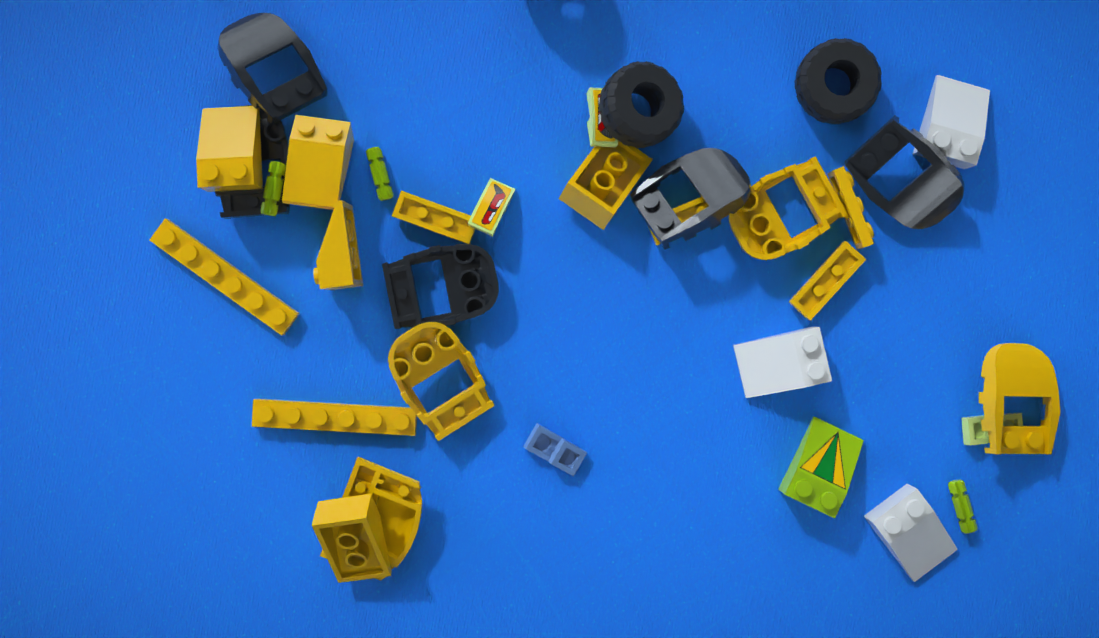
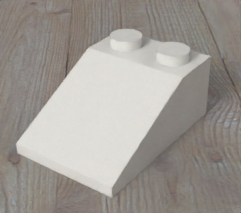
[913,75,990,169]
[733,327,832,398]
[864,484,958,582]

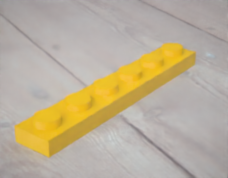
[149,218,300,336]
[252,399,417,436]

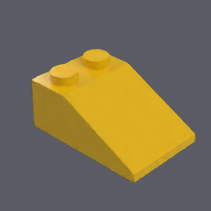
[196,106,263,192]
[282,115,354,210]
[559,141,653,230]
[313,200,363,290]
[312,494,392,583]

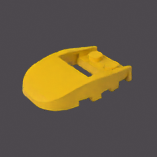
[729,156,847,260]
[388,322,494,441]
[979,343,1060,454]

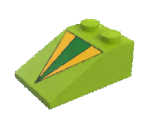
[778,416,864,518]

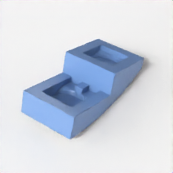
[523,423,587,476]

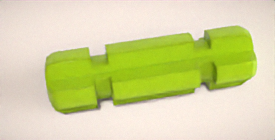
[366,147,393,201]
[260,161,286,216]
[948,479,978,533]

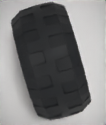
[795,38,882,124]
[599,61,684,148]

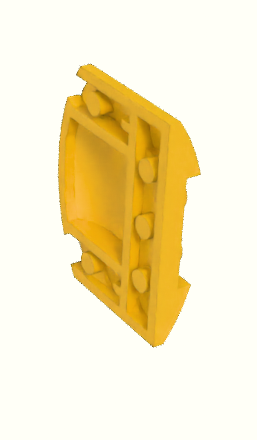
[320,457,422,581]

